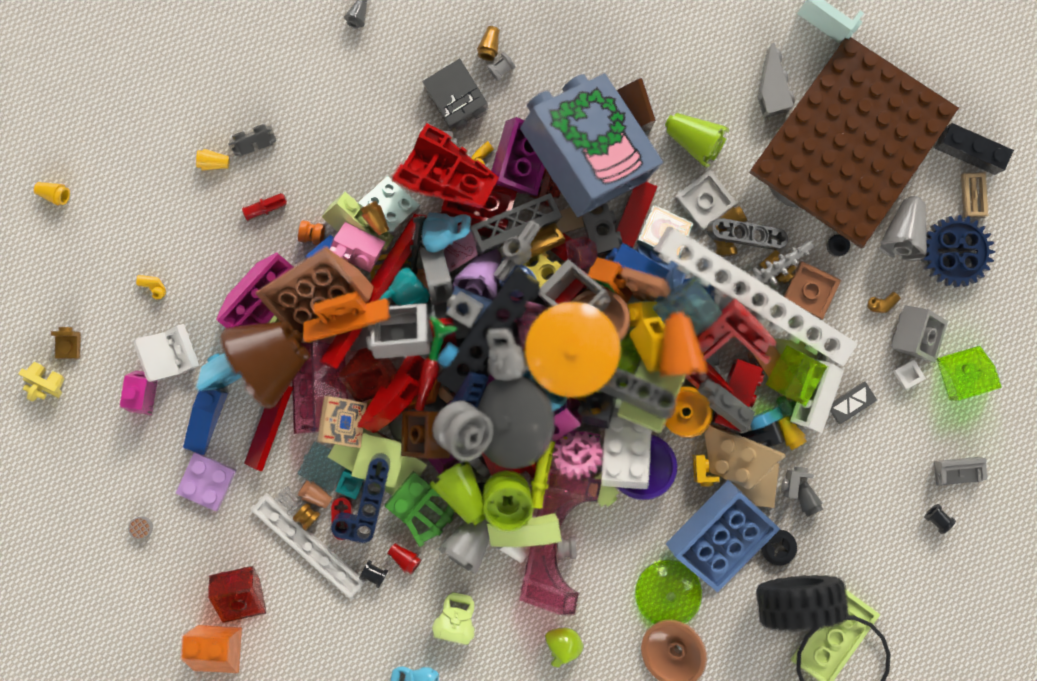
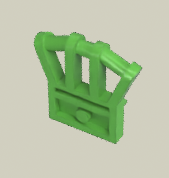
[384,471,455,547]

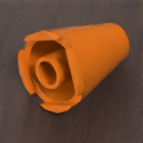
[659,312,707,377]

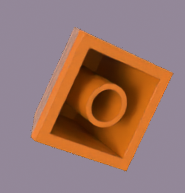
[181,625,242,673]

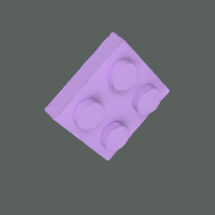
[176,452,236,511]

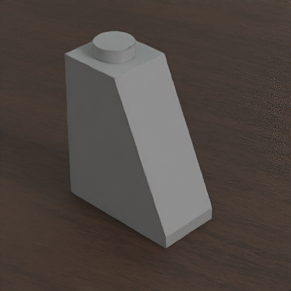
[420,247,453,305]

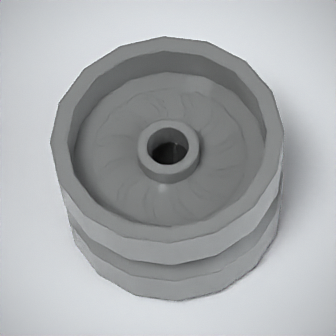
[433,401,493,461]

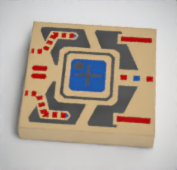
[318,396,367,448]

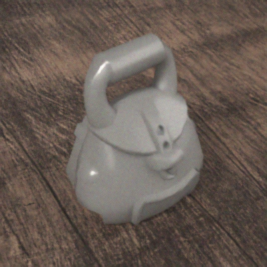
[487,329,529,380]

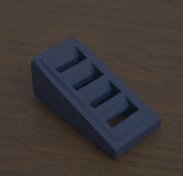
[450,373,489,409]

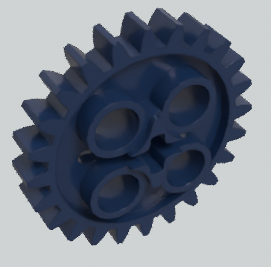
[921,215,995,288]

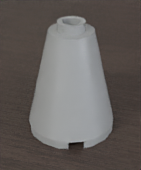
[880,196,927,261]
[438,514,490,574]

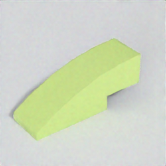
[487,513,561,547]

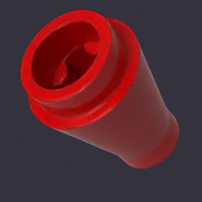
[387,543,422,574]

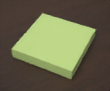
[351,432,404,488]

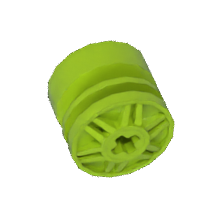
[483,471,533,532]

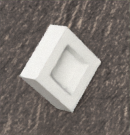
[892,359,926,390]

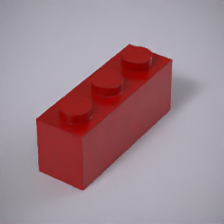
[712,359,764,432]

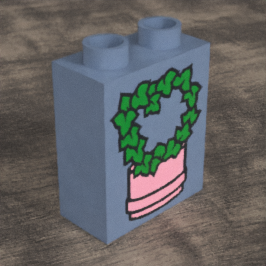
[520,73,664,218]

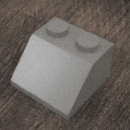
[891,305,948,363]

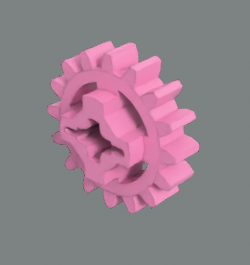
[553,431,603,479]

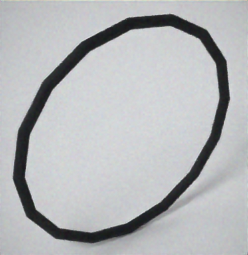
[796,616,891,681]

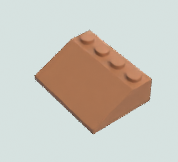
[256,247,374,338]

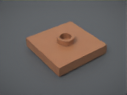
[783,261,841,320]

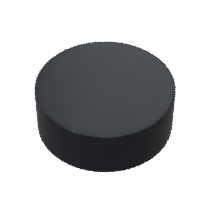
[826,234,850,257]

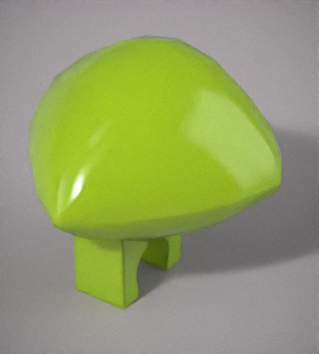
[545,628,584,668]

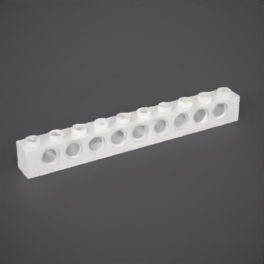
[654,226,858,366]

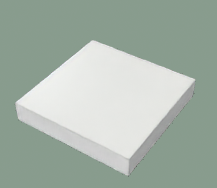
[675,170,737,232]

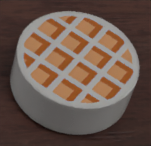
[128,516,153,540]

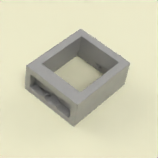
[538,260,611,312]
[367,304,430,359]

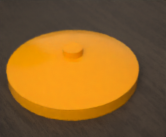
[525,303,620,397]

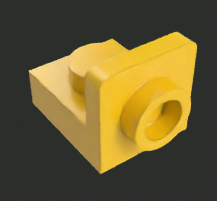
[692,454,720,486]

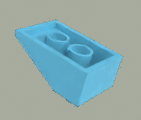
[196,353,242,391]

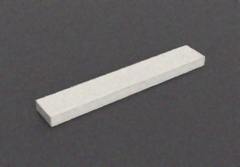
[251,493,366,599]

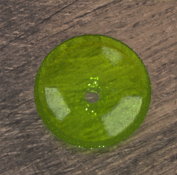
[635,560,702,624]

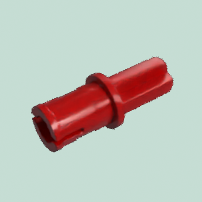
[242,193,287,221]

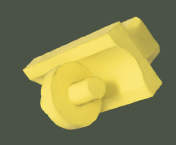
[18,362,64,402]

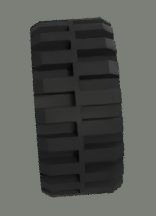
[756,575,849,632]

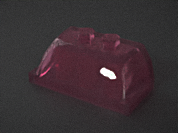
[292,341,348,434]

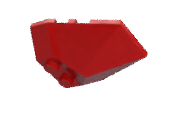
[391,123,499,208]

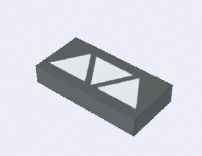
[830,382,877,424]

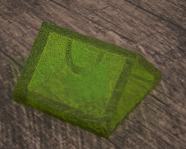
[765,345,828,406]

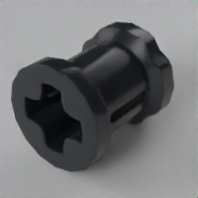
[924,504,956,534]
[359,560,389,589]

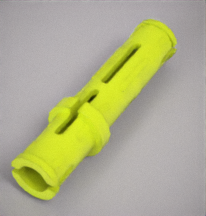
[530,440,556,509]

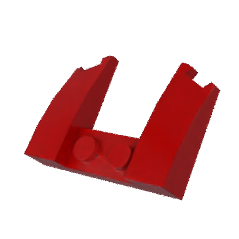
[685,298,776,394]

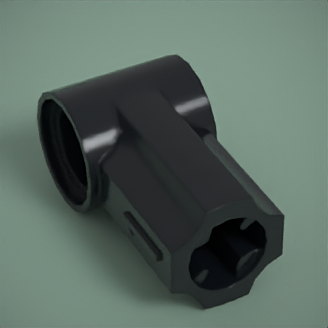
[737,420,785,447]

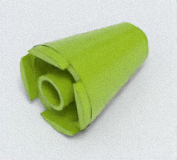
[665,113,730,168]
[430,461,486,526]

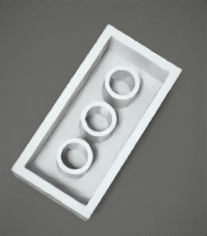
[602,399,651,489]

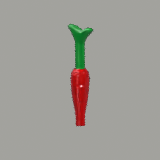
[415,316,457,411]

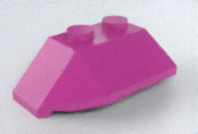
[216,253,294,328]

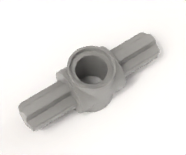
[494,221,540,281]

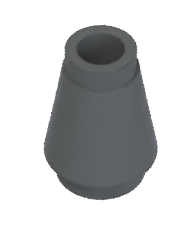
[798,482,824,517]

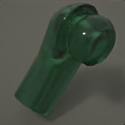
[776,396,797,417]

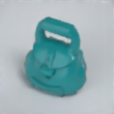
[379,268,430,307]

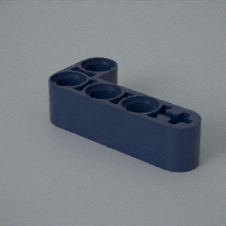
[331,453,390,543]

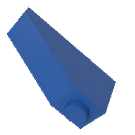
[183,389,228,455]

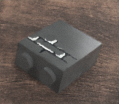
[422,59,488,131]

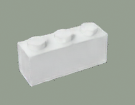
[790,358,844,433]

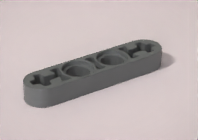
[707,218,788,250]

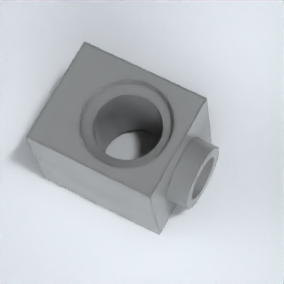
[446,291,484,327]

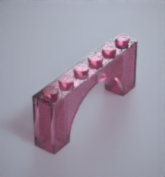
[520,468,602,615]

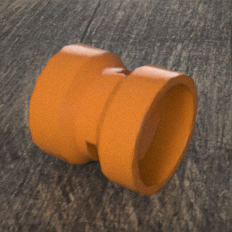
[298,220,325,245]

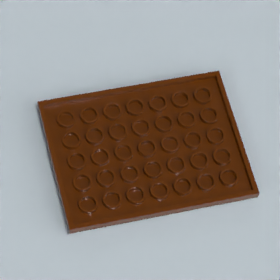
[749,37,959,249]

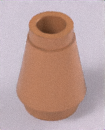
[297,480,332,509]

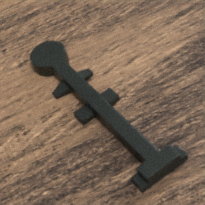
[408,216,425,275]

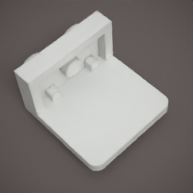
[133,324,199,382]

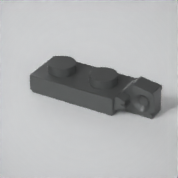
[697,379,755,432]

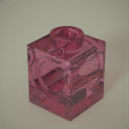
[565,236,598,270]

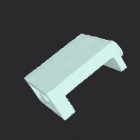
[797,0,864,44]

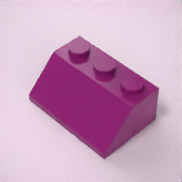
[491,117,545,196]

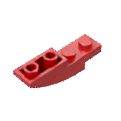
[357,355,425,433]

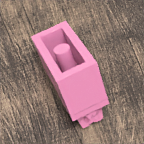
[330,222,385,273]

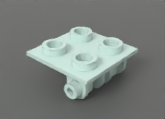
[358,176,420,233]

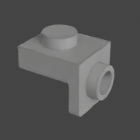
[781,466,814,499]

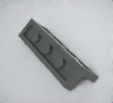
[470,193,562,256]

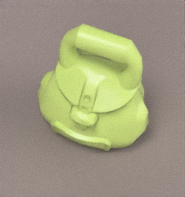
[432,592,475,645]

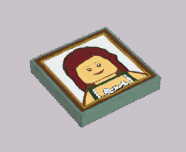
[637,205,694,258]

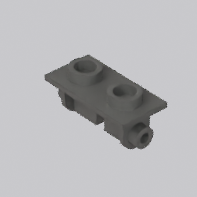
[228,124,277,157]

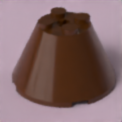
[221,320,311,408]

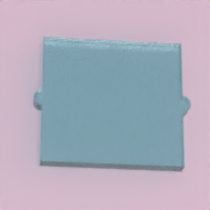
[297,441,345,492]

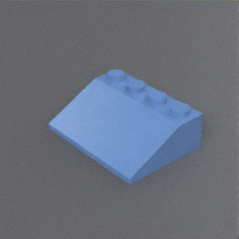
[666,480,780,592]

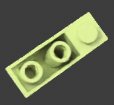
[322,192,394,251]

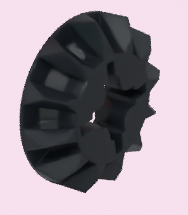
[761,529,797,565]

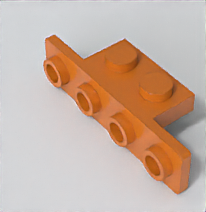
[304,292,389,343]

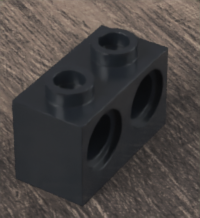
[578,383,620,429]

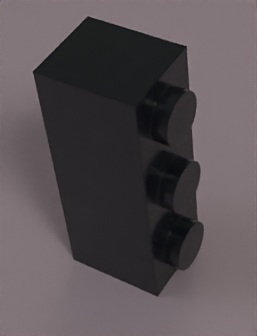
[934,123,1014,175]

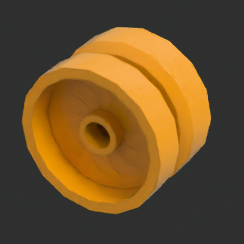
[665,387,713,438]

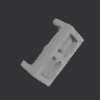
[934,457,987,486]

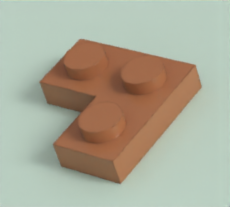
[621,267,671,302]

